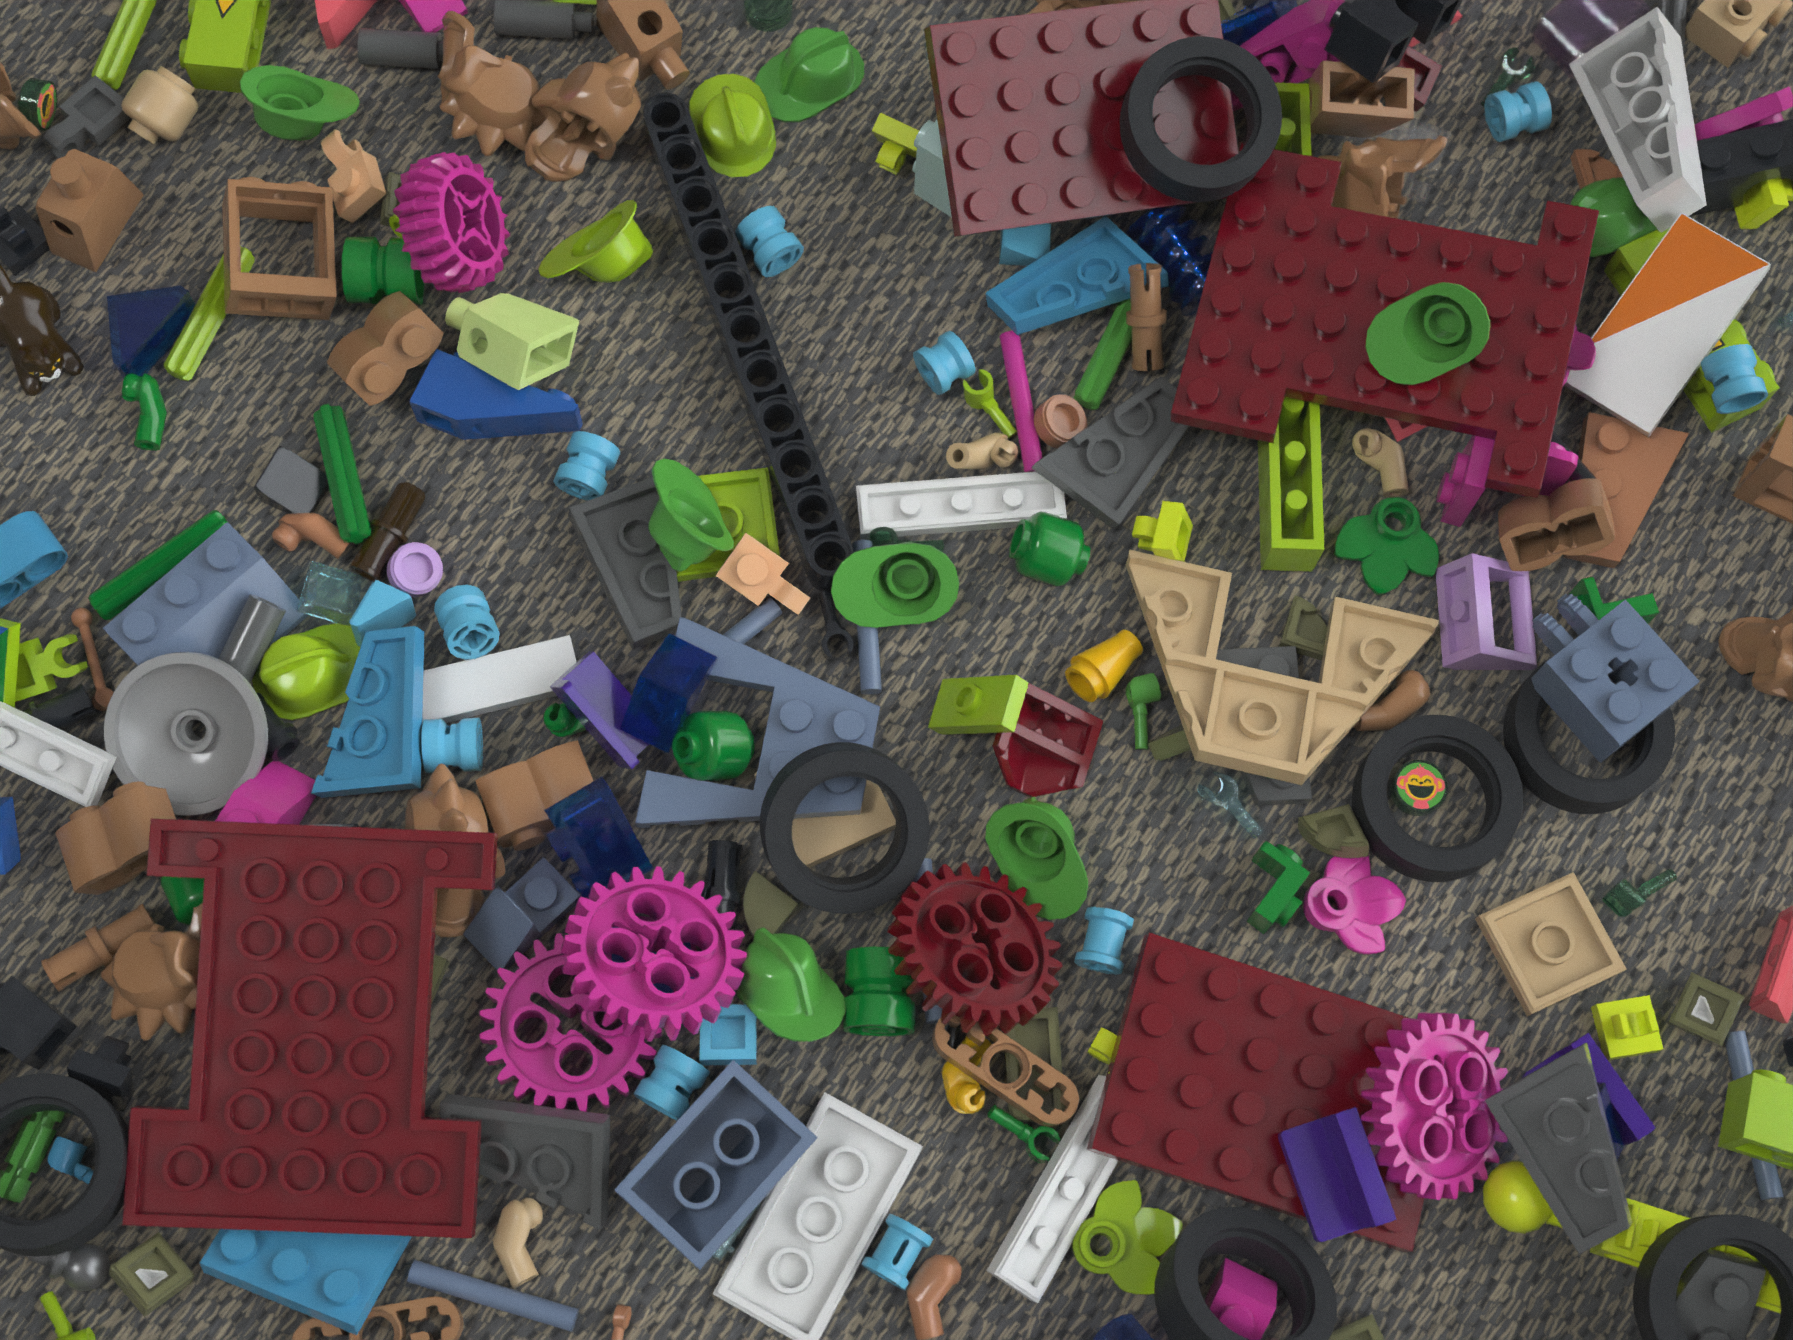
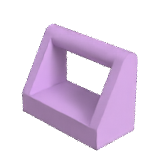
[1436,553,1537,670]

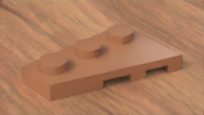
[1564,412,1689,568]

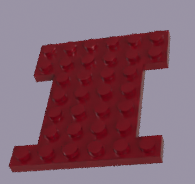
[1171,143,1599,498]
[122,818,498,1239]

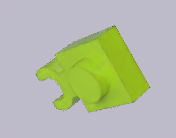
[15,634,88,702]

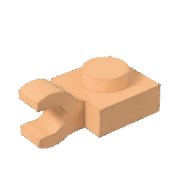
[321,129,387,223]
[715,533,810,615]

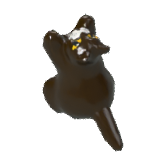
[0,264,84,396]

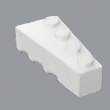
[1569,7,1707,232]

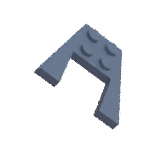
[635,617,880,828]

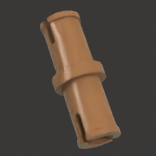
[1126,263,1167,371]
[41,903,155,992]

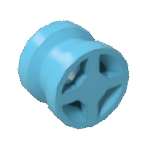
[913,330,976,395]

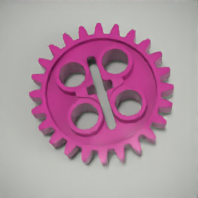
[561,866,747,1042]
[479,933,662,1112]
[1361,1012,1508,1200]

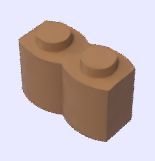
[327,291,444,406]
[1498,478,1615,571]
[475,740,604,851]
[56,782,176,895]

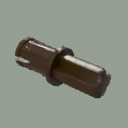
[349,481,425,582]

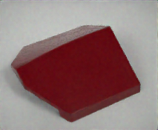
[992,683,1103,797]

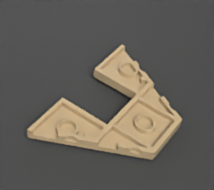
[1126,550,1439,785]

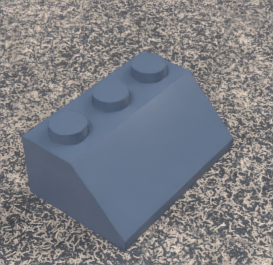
[103,522,311,666]
[614,1060,818,1270]

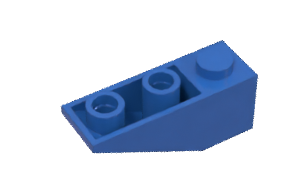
[409,349,583,440]

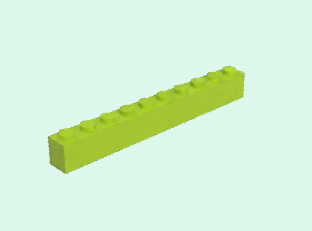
[1258,82,1324,572]

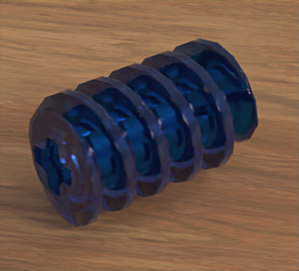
[1128,204,1213,316]

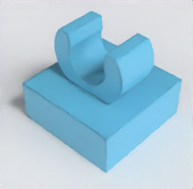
[699,1004,757,1066]

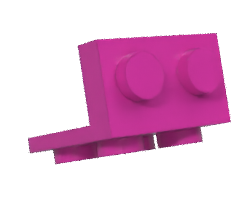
[1436,435,1579,527]

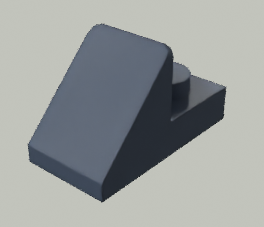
[463,857,581,970]

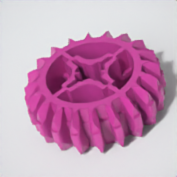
[392,152,510,293]

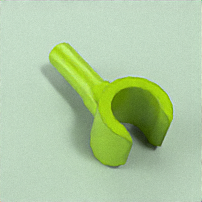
[963,369,1017,439]
[40,1291,96,1340]

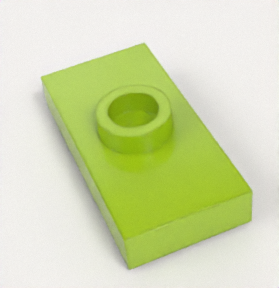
[928,675,1029,735]

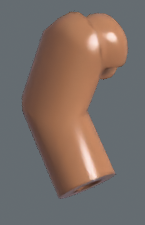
[272,513,350,559]
[907,1254,962,1340]

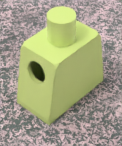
[445,293,580,390]

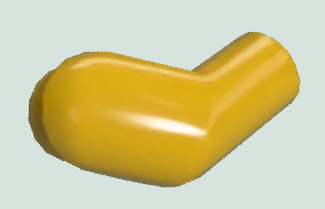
[941,1036,992,1114]

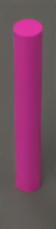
[999,331,1043,472]

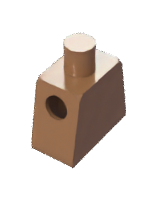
[596,0,690,90]
[1307,61,1415,138]
[35,149,143,272]

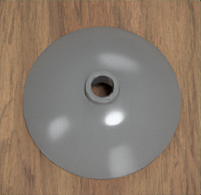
[104,652,268,815]

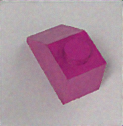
[215,760,316,825]

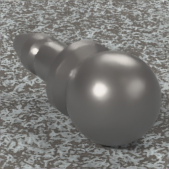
[13,1244,110,1291]

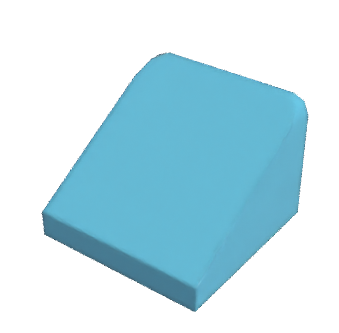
[999,224,1051,266]
[349,580,416,647]

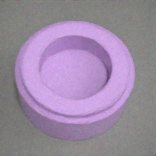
[387,542,443,597]

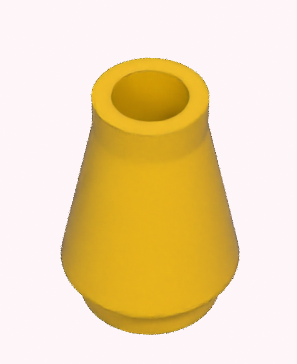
[1065,629,1143,702]

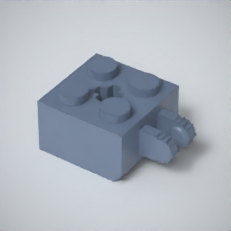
[1531,594,1700,763]

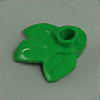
[1334,497,1439,596]

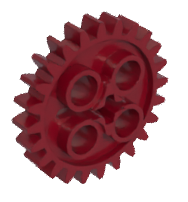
[887,862,1063,1036]

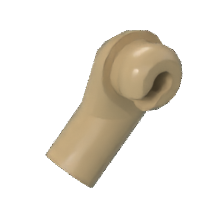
[1352,428,1409,498]
[946,432,1018,470]
[493,1197,543,1288]

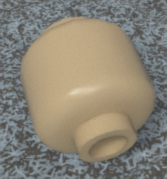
[121,66,199,144]

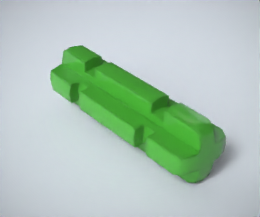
[0,1110,65,1203]

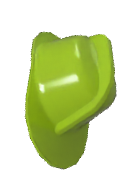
[689,74,776,177]
[538,200,653,283]
[252,623,360,721]

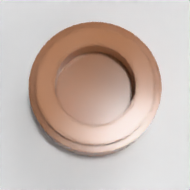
[1034,394,1087,448]

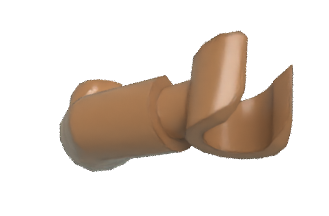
[1345,670,1430,736]

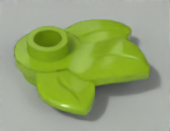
[1072,1180,1183,1295]

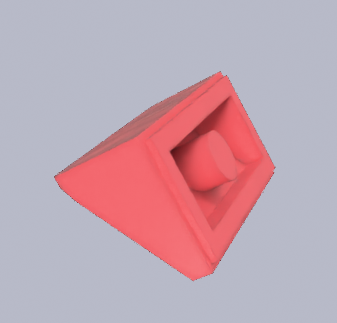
[1748,905,1793,1023]

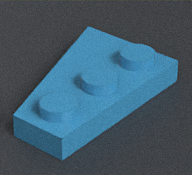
[985,216,1169,335]
[311,626,425,798]
[200,1229,412,1335]

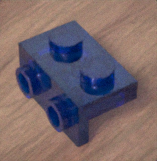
[544,776,654,899]

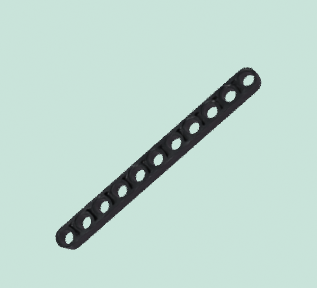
[643,92,853,592]

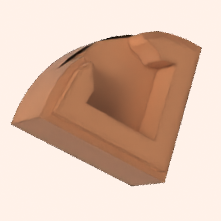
[1570,149,1623,189]

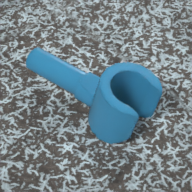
[48,1136,94,1184]

